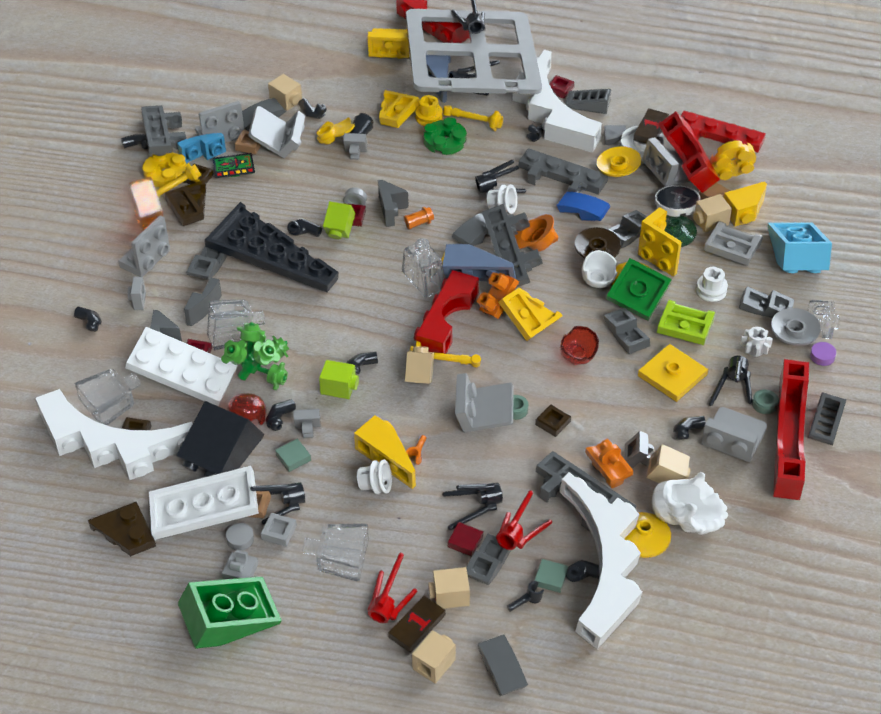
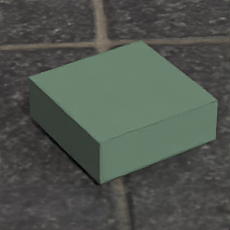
[275,438,311,472]
[534,559,568,593]

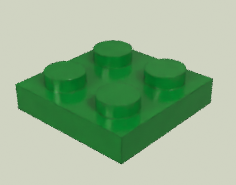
[606,258,672,321]

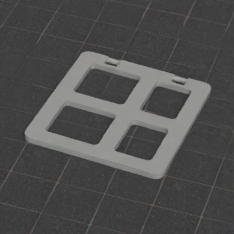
[406,9,542,94]

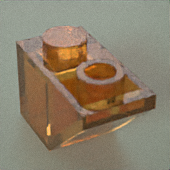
[129,177,163,231]

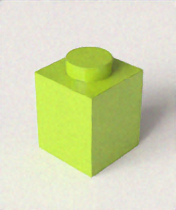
[323,201,355,239]
[319,360,359,399]

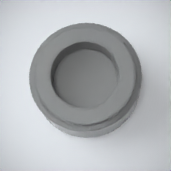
[344,188,367,205]
[226,523,254,550]

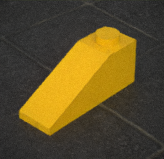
[354,415,416,489]

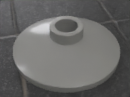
[771,308,821,346]

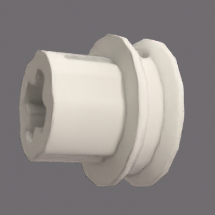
[487,184,517,214]
[696,267,728,302]
[357,459,392,494]

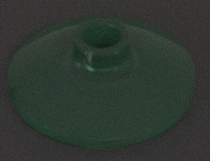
[664,215,697,247]

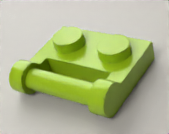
[657,300,716,345]

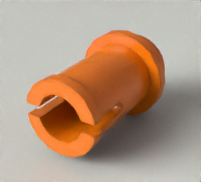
[404,207,434,230]

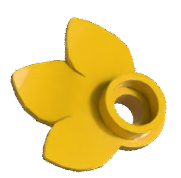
[317,117,355,144]

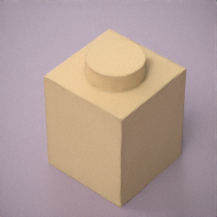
[268,74,302,111]
[693,194,732,232]
[405,346,434,384]
[646,444,691,483]
[428,567,470,609]
[412,630,456,684]

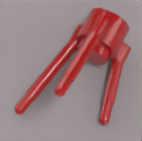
[496,490,552,550]
[367,552,418,624]

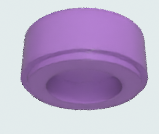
[810,342,836,366]

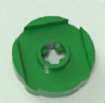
[424,117,467,155]

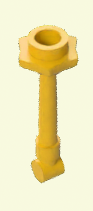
[443,105,503,131]
[140,163,202,206]
[410,341,481,368]

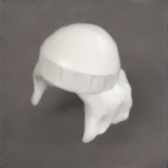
[652,472,728,535]

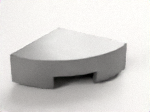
[604,125,626,145]

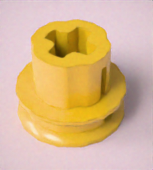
[415,95,443,126]

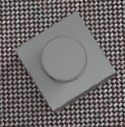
[128,277,146,310]
[261,513,297,547]

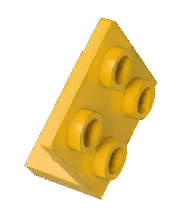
[367,28,410,59]
[638,207,682,277]

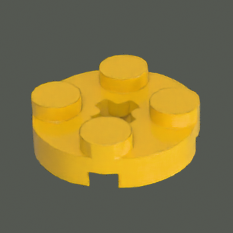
[710,141,756,180]
[142,152,186,188]

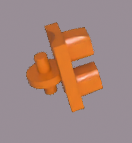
[477,272,519,319]
[585,438,633,488]

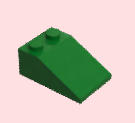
[178,576,282,649]

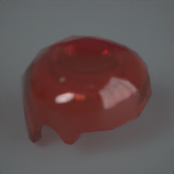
[560,326,599,365]
[227,393,267,425]

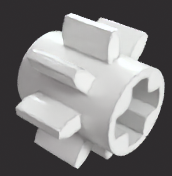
[740,327,773,357]

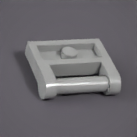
[704,221,763,266]

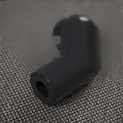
[346,351,378,375]
[673,416,706,440]

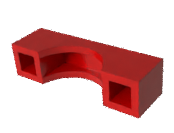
[396,0,470,43]
[658,111,721,193]
[413,270,479,354]

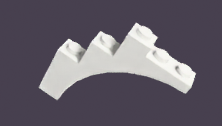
[511,50,602,153]
[35,389,193,480]
[560,472,642,649]

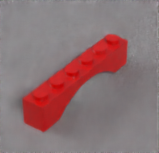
[773,359,810,500]

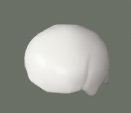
[581,250,617,289]

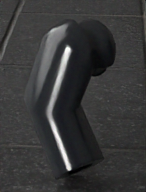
[298,98,327,119]
[121,134,148,149]
[287,219,322,237]
[74,306,102,332]
[266,399,296,431]
[566,560,599,582]

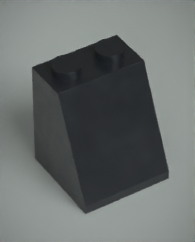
[176,401,264,477]

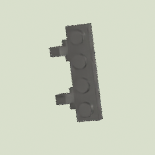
[141,105,186,156]
[518,148,608,195]
[482,204,543,288]
[536,451,636,531]

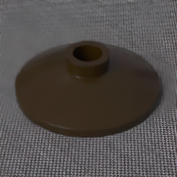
[575,227,621,259]

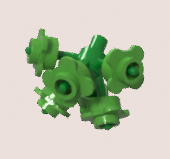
[221,322,289,390]

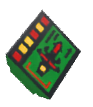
[213,153,255,178]

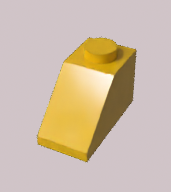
[724,181,767,226]

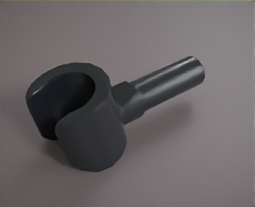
[527,124,543,142]
[507,581,544,612]

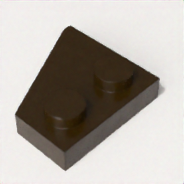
[165,180,206,226]
[88,501,156,556]

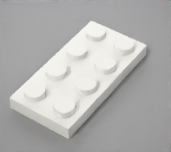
[125,327,237,406]
[149,466,259,540]

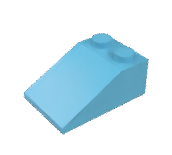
[767,223,832,273]

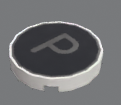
[655,185,700,217]

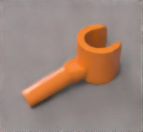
[406,435,427,465]

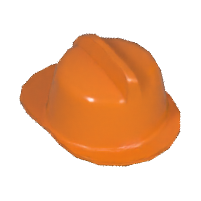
[515,214,558,252]

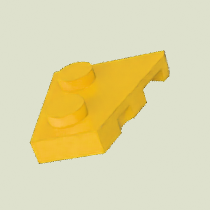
[379,90,420,128]
[498,288,563,341]

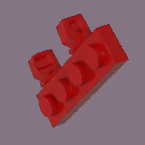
[681,111,766,153]

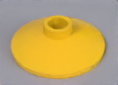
[597,146,641,177]
[625,512,671,558]

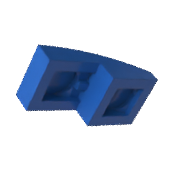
[557,192,610,221]

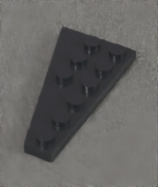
[205,202,339,292]

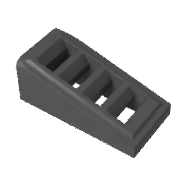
[565,89,611,114]
[808,392,846,445]

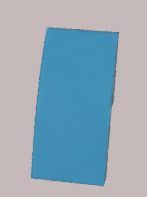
[177,133,226,163]

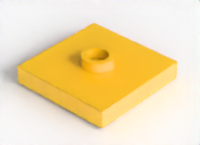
[638,344,708,402]

